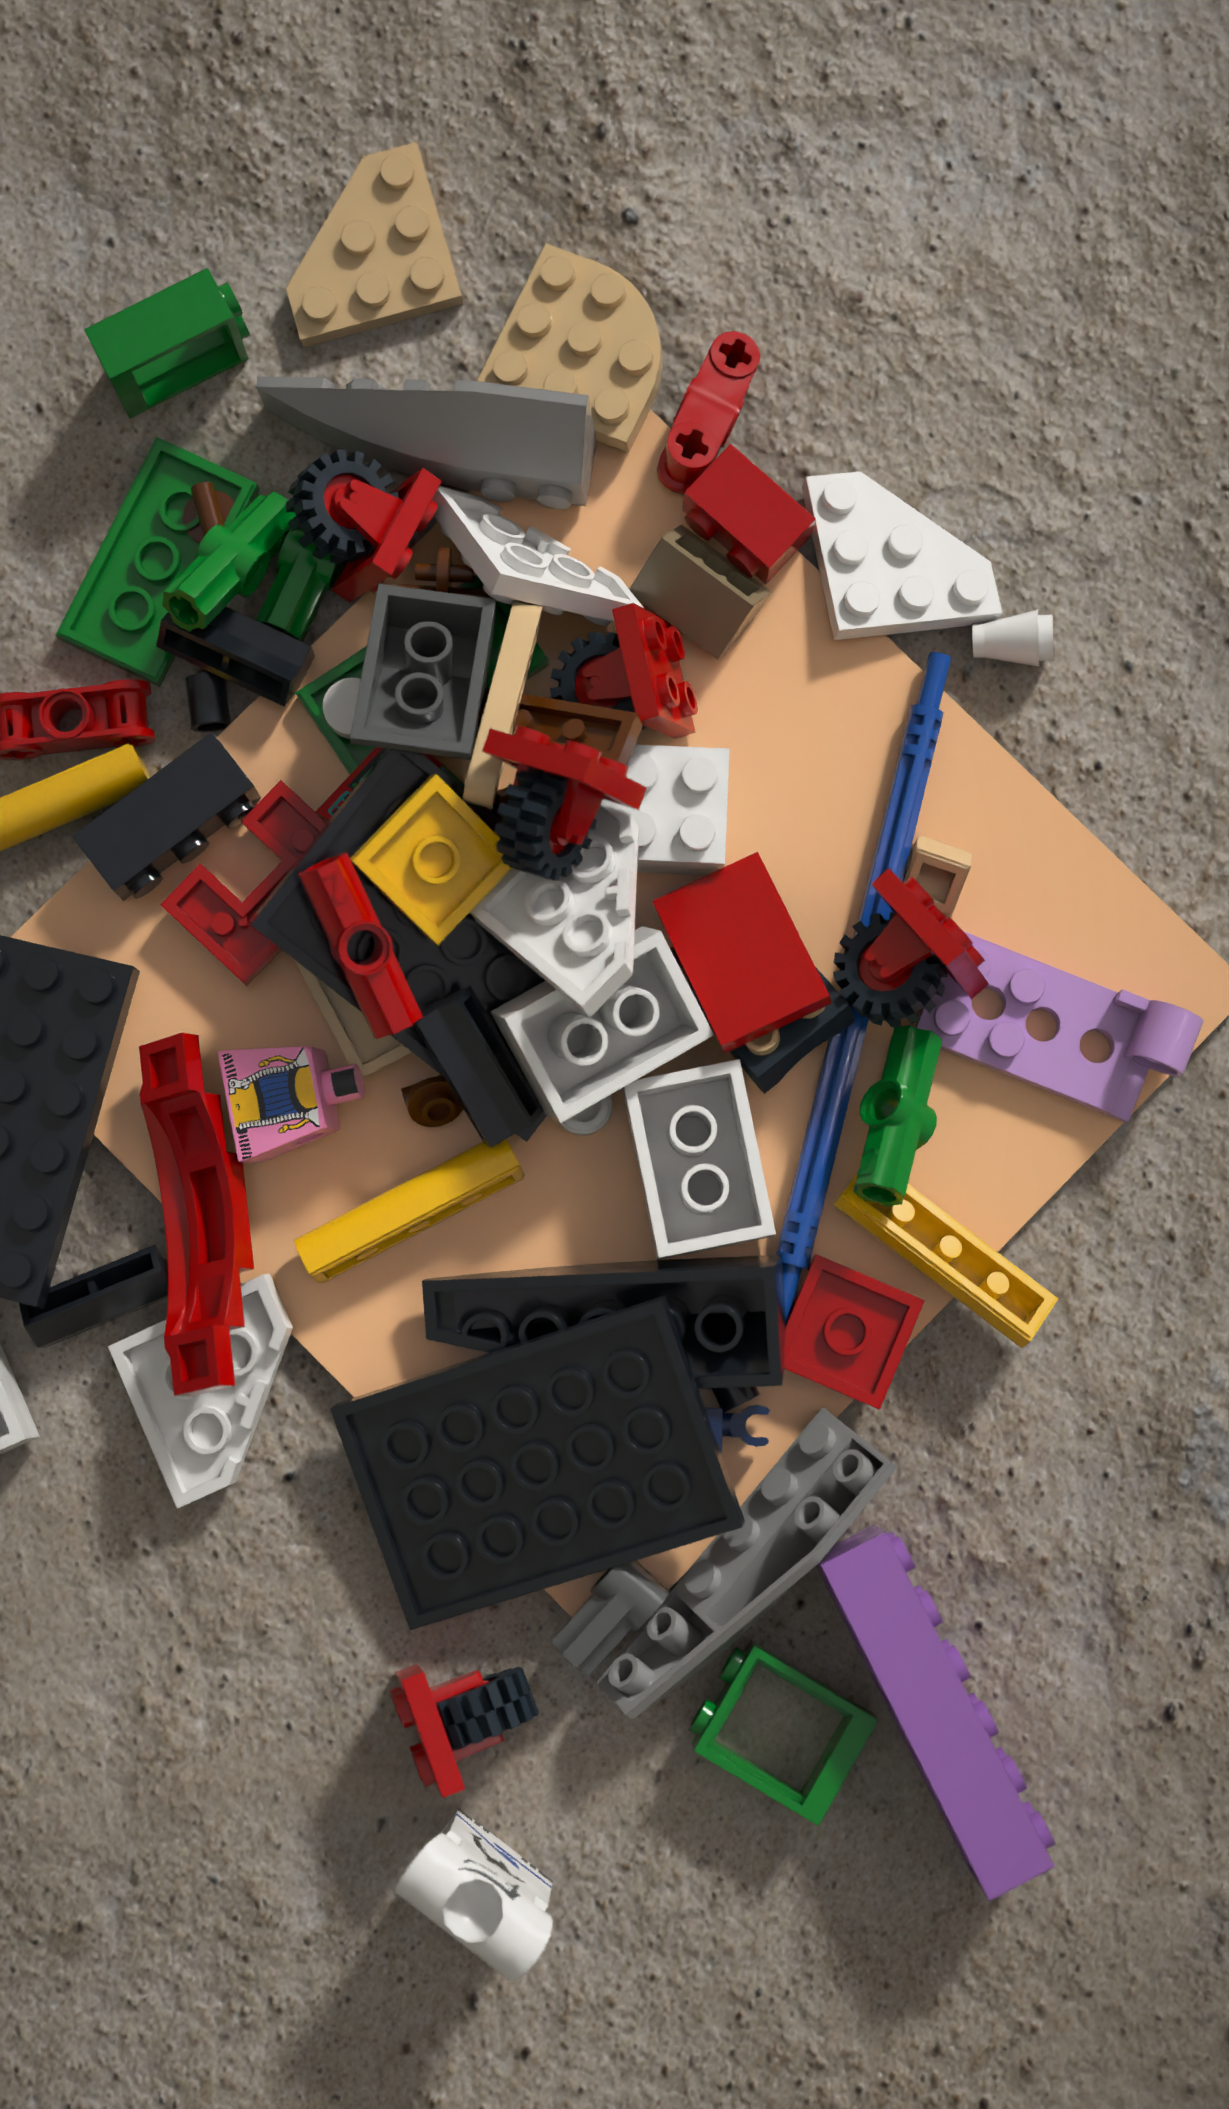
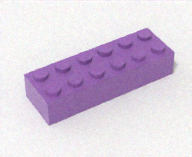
[816,1524,1056,1901]

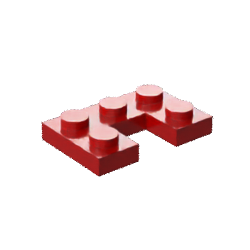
[160,780,327,986]

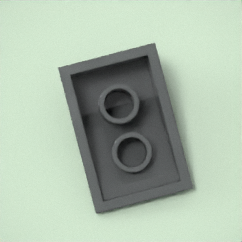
[350,583,496,760]

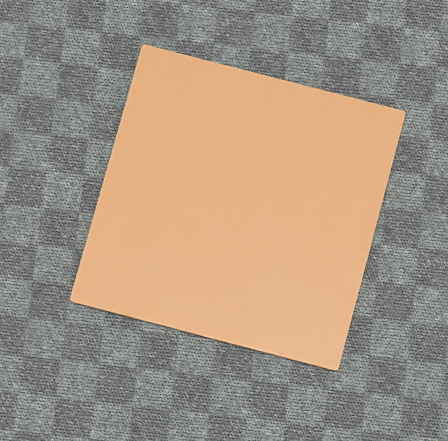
[11,409,1229,1617]

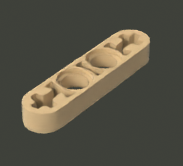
[463,600,543,808]

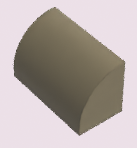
[629,524,771,660]

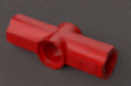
[298,852,423,1040]

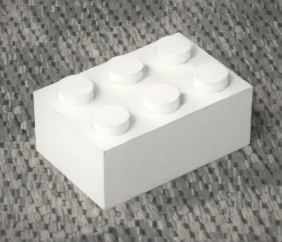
[618,744,730,875]
[491,926,714,1123]
[622,1059,776,1260]

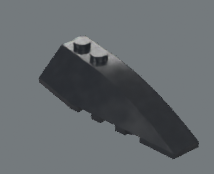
[422,1255,786,1389]

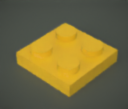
[350,774,512,945]

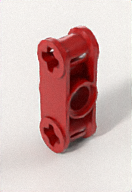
[657,331,760,494]
[0,679,155,761]

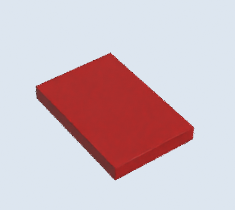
[652,851,832,1054]

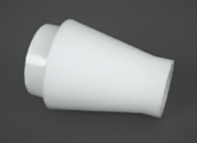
[972,610,1053,667]

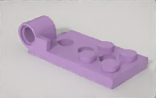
[915,932,1203,1123]

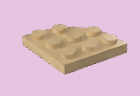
[477,244,663,453]

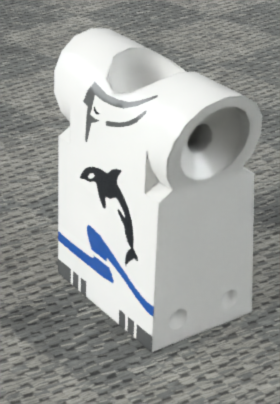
[395,1808,553,1982]

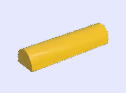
[0,743,150,852]
[293,1138,525,1284]
[833,1170,1058,1348]

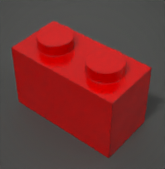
[683,443,816,584]

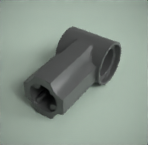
[551,1561,670,1677]

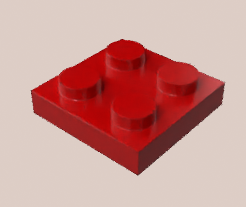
[784,1254,925,1410]

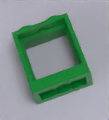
[84,268,250,419]
[689,1640,879,1826]

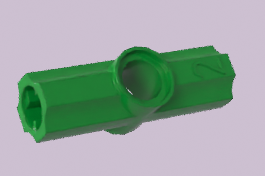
[162,491,296,632]
[256,528,347,642]
[853,1025,942,1206]

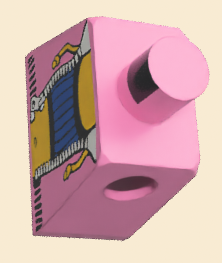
[218,1046,365,1164]

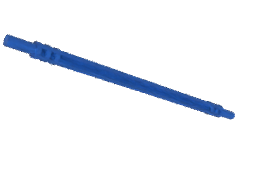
[775,652,951,1325]

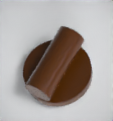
[183,482,234,544]
[401,1075,463,1127]

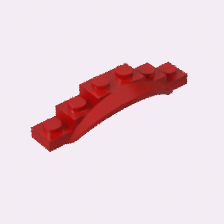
[139,1032,254,1396]

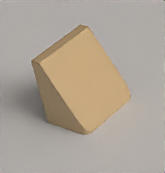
[902,836,972,917]

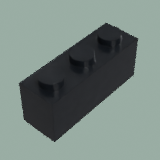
[72,732,261,901]

